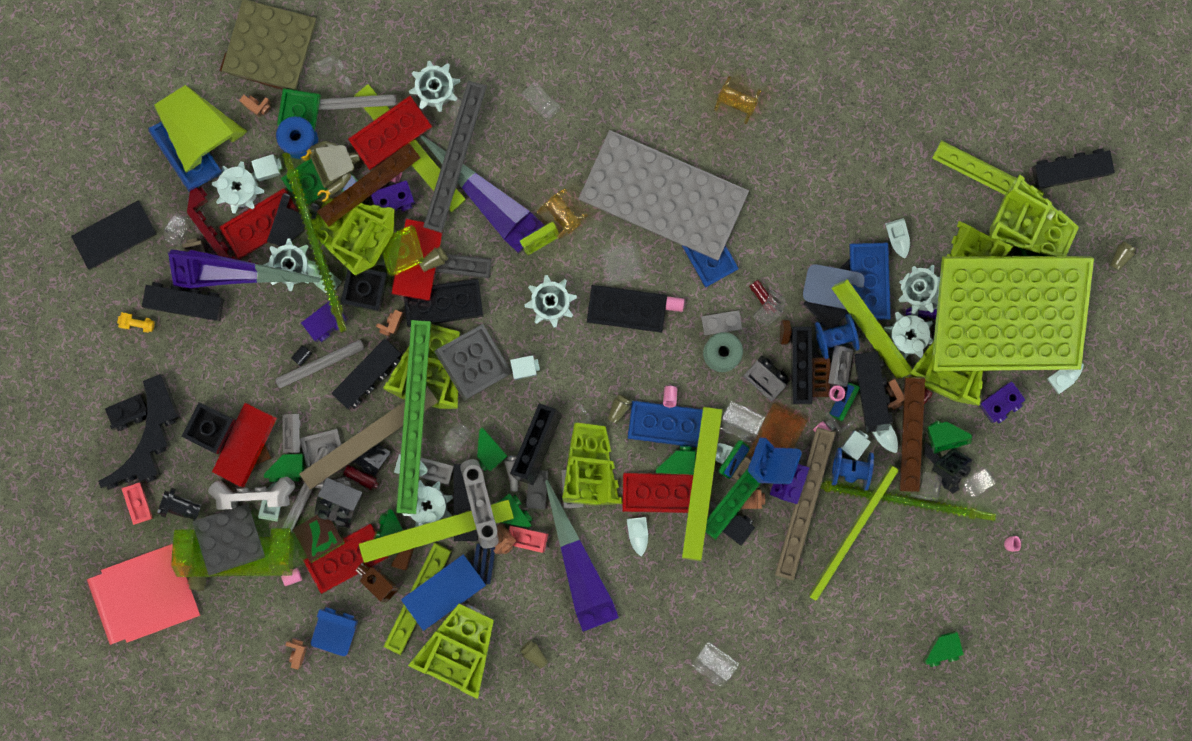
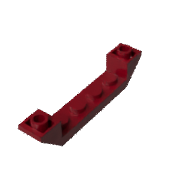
[187,186,259,264]

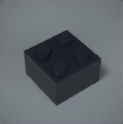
[341,269,388,313]
[181,402,236,454]
[314,478,362,528]

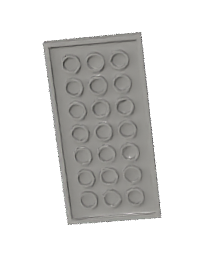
[579,130,749,261]

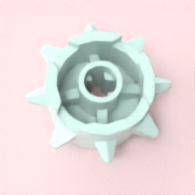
[409,61,461,112]
[212,162,264,214]
[263,239,316,291]
[899,265,940,314]
[524,275,577,327]
[884,310,934,359]
[403,480,453,527]

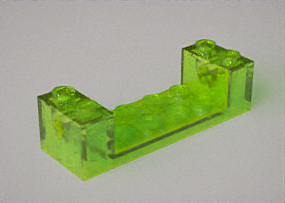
[171,528,294,577]

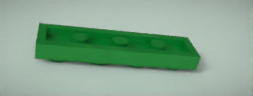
[705,468,761,541]

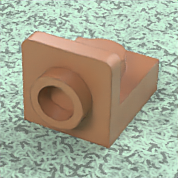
[239,95,271,118]
[376,310,404,337]
[885,379,904,410]
[741,489,765,509]
[494,524,516,554]
[285,639,307,670]

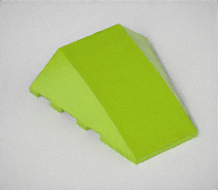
[154,85,247,173]
[990,175,1079,256]
[311,198,394,275]
[947,221,1013,257]
[383,324,460,409]
[909,341,983,406]
[562,423,623,505]
[408,604,494,699]

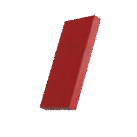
[348,96,432,171]
[219,188,299,260]
[392,219,444,301]
[212,403,277,488]
[622,473,694,513]
[303,524,389,594]

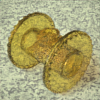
[714,76,761,124]
[537,188,588,239]

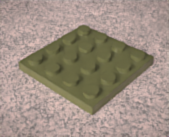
[222,0,316,90]

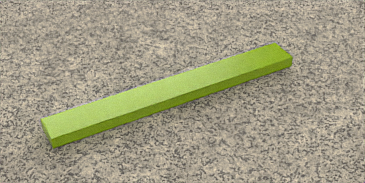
[354,84,466,212]
[682,407,722,561]
[809,464,898,601]
[359,500,514,563]

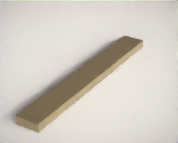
[300,386,438,490]
[775,427,836,581]

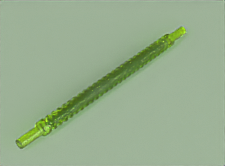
[282,153,347,333]
[820,480,996,521]

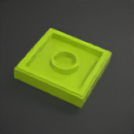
[520,222,560,256]

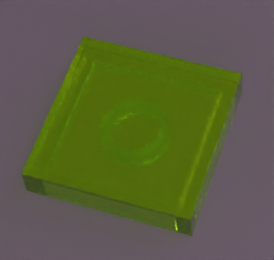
[382,225,424,276]

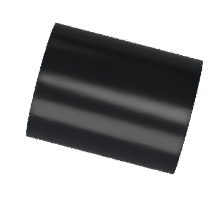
[291,345,312,366]

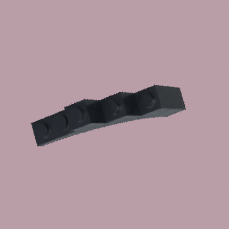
[98,374,180,490]

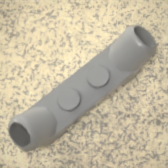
[460,459,499,549]
[208,477,295,510]

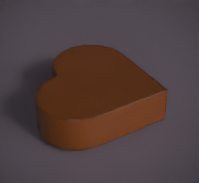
[780,320,792,345]

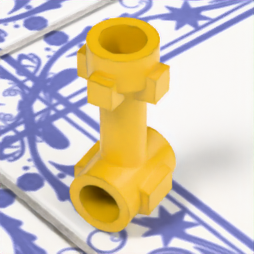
[117,312,155,333]

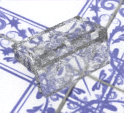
[720,401,765,443]
[691,641,740,687]

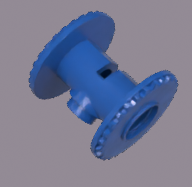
[276,117,318,159]
[815,314,860,359]
[832,447,874,490]

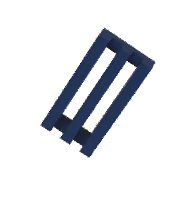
[473,544,495,584]

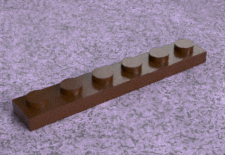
[317,143,420,227]
[899,377,925,492]

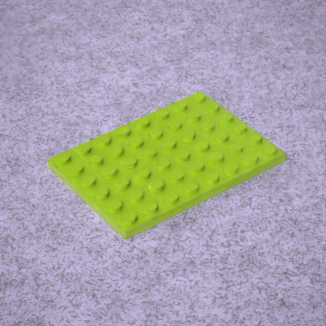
[931,256,1094,371]

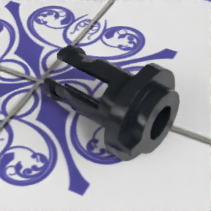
[157,487,201,521]

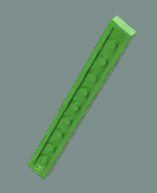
[396,320,431,514]

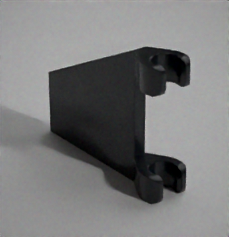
[267,193,320,246]

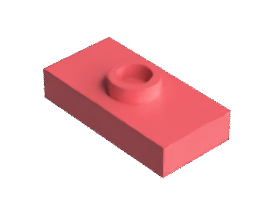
[121,482,153,525]
[509,525,548,553]

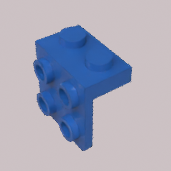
[748,438,802,484]
[311,607,358,656]

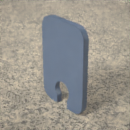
[803,264,865,309]

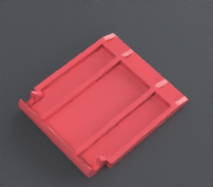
[87,543,200,645]

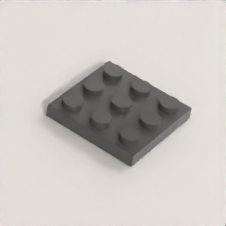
[434,324,512,401]
[192,504,265,576]

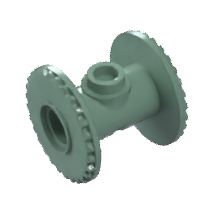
[703,332,743,372]

